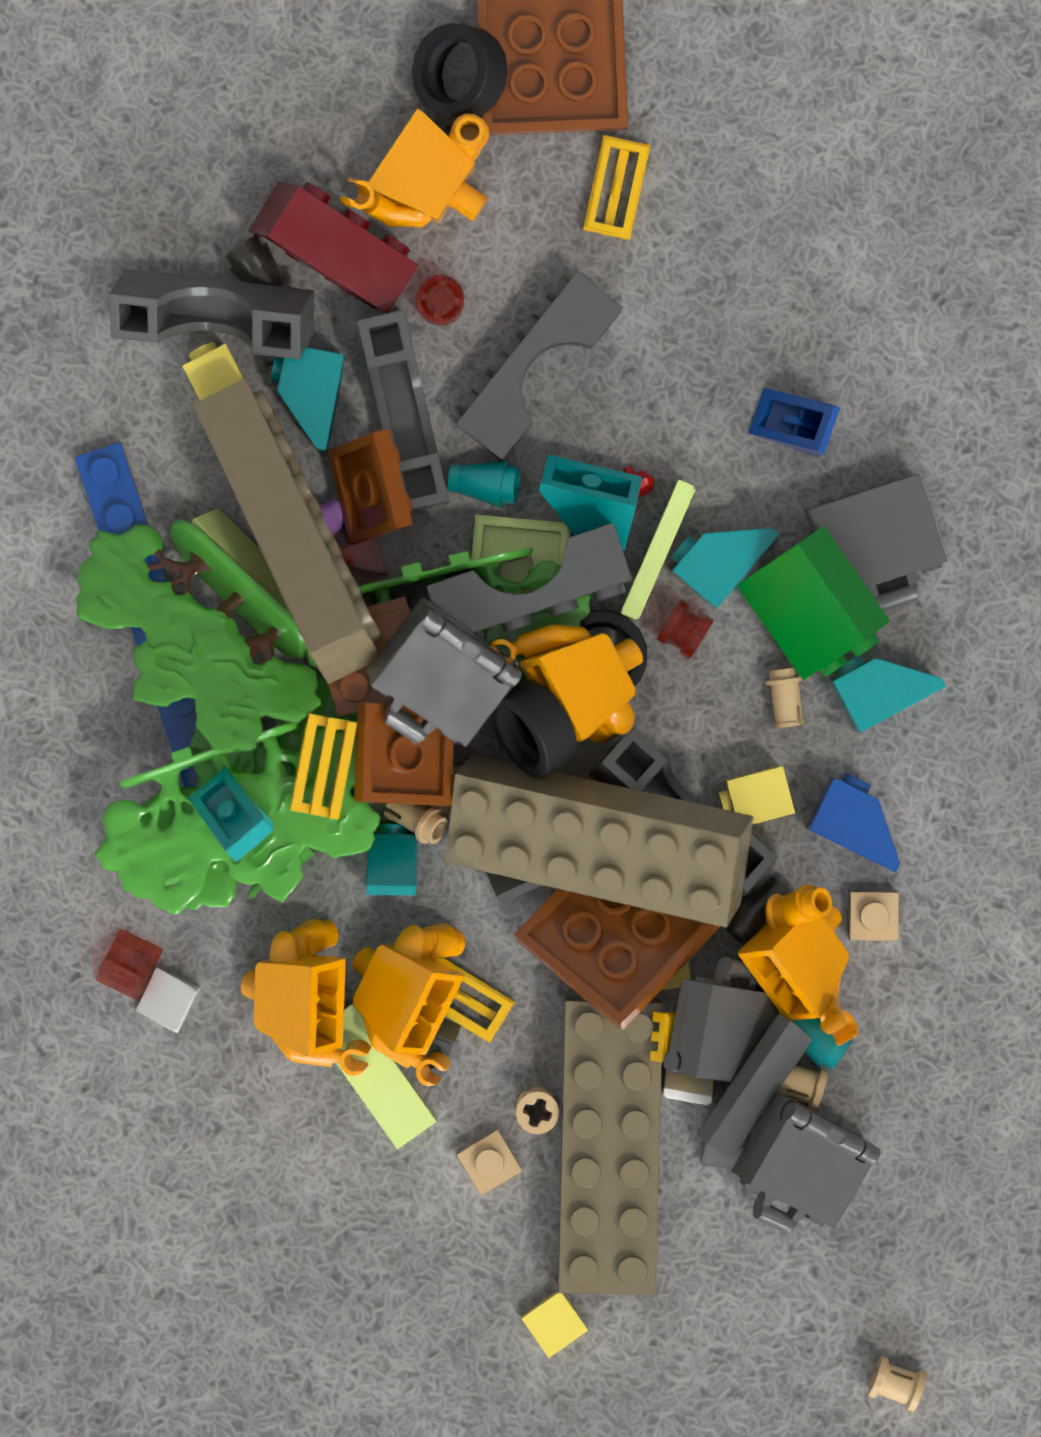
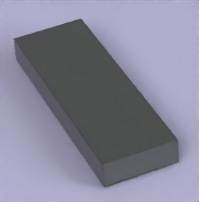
[697,1013,813,1160]

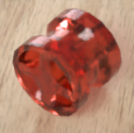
[416,275,464,326]
[656,599,714,660]

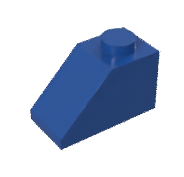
[806,773,900,873]

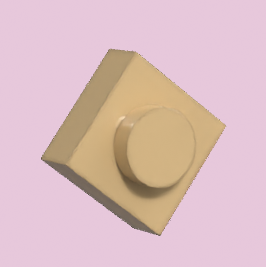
[849,891,899,941]
[456,1128,522,1196]

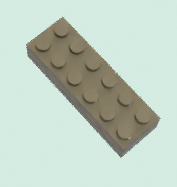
[192,378,383,684]
[445,753,753,927]
[558,997,663,1295]

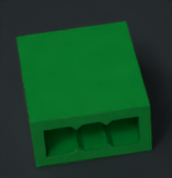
[737,525,890,680]

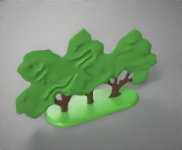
[76,519,321,753]

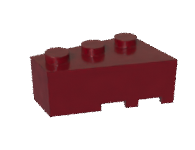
[248,182,419,314]

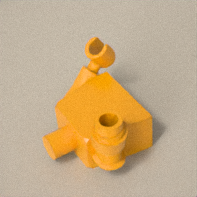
[339,109,489,228]
[491,624,643,743]
[737,884,859,1046]
[241,918,371,1076]
[352,922,465,1086]

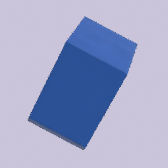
[748,388,840,458]

